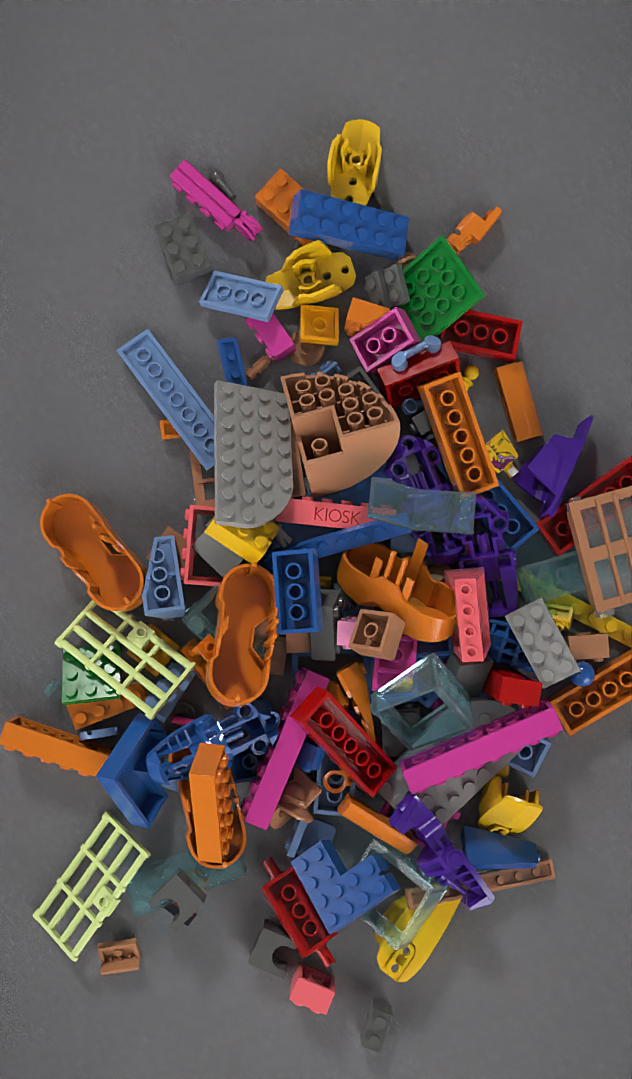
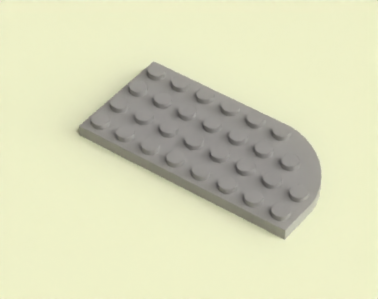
[214,380,293,528]
[378,698,525,825]

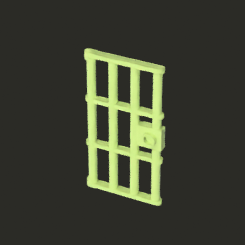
[54,600,197,720]
[33,810,151,962]

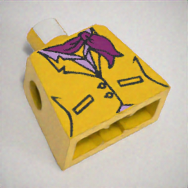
[485,430,519,478]

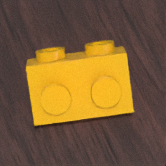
[545,603,575,631]

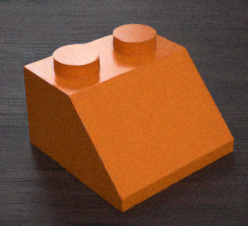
[344,297,390,337]

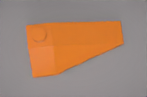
[336,660,376,742]

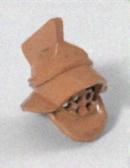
[269,768,322,830]

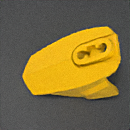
[327,119,382,206]
[265,240,356,311]
[478,777,543,836]

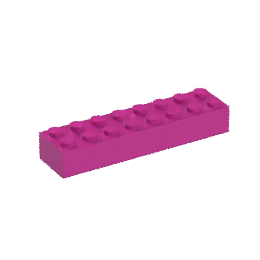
[240,666,330,830]
[400,698,563,794]

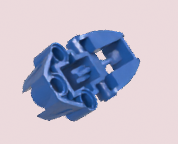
[146,699,280,785]

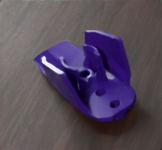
[512,414,594,517]

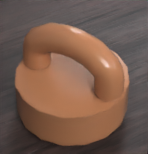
[398,252,416,269]

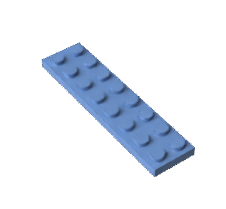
[116,329,215,472]

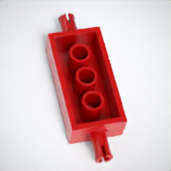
[260,857,338,968]

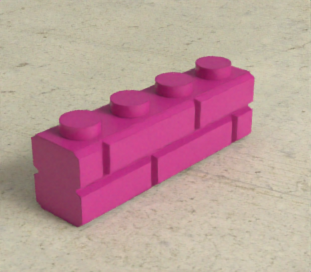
[170,159,242,232]

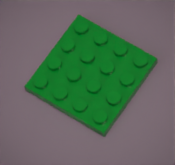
[398,235,486,341]

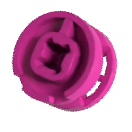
[233,211,263,242]

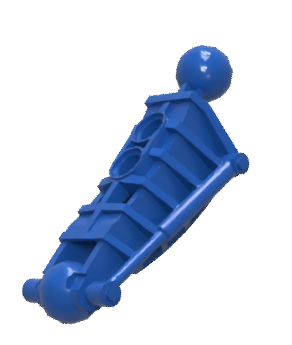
[487,618,595,687]

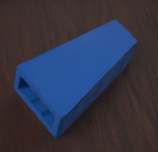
[461,826,540,870]

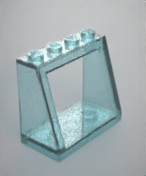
[370,653,475,751]
[359,838,450,950]

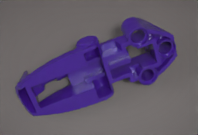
[384,435,463,565]
[451,494,518,620]
[388,791,495,911]

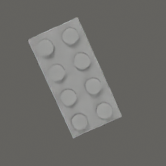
[505,597,581,689]

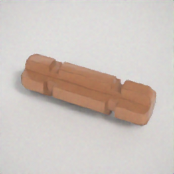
[245,353,275,380]

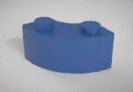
[295,737,325,772]

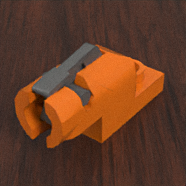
[446,206,503,254]

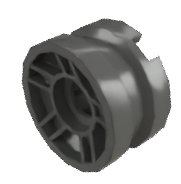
[169,700,197,729]

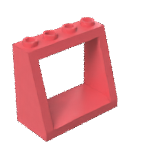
[180,505,251,586]
[444,567,492,662]

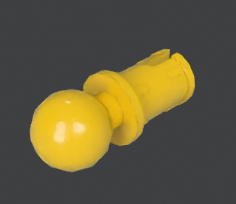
[462,365,479,391]

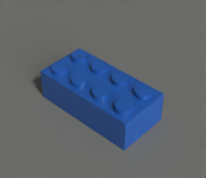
[272,549,323,635]

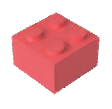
[289,962,335,1015]

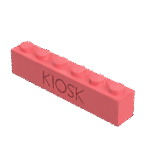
[275,495,396,529]

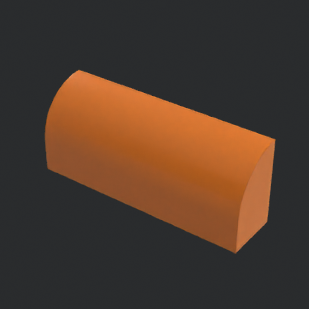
[493,362,544,444]
[337,793,418,855]

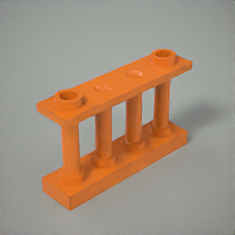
[178,634,248,710]

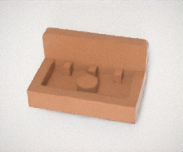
[97,938,141,975]

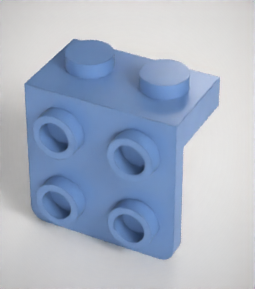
[285,818,336,858]

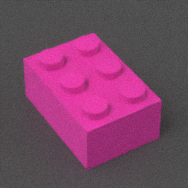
[349,307,422,374]

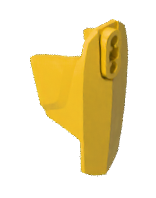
[373,877,461,982]

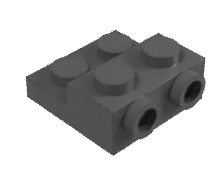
[364,264,410,311]

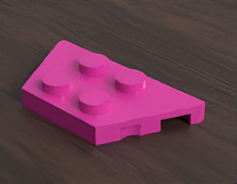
[371,633,418,691]

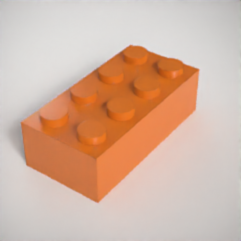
[255,168,313,246]

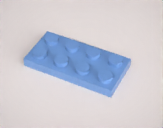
[199,271,284,322]

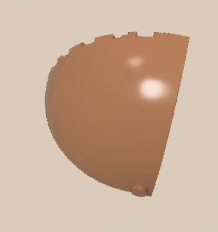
[280,372,400,498]

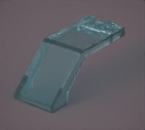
[368,477,476,534]

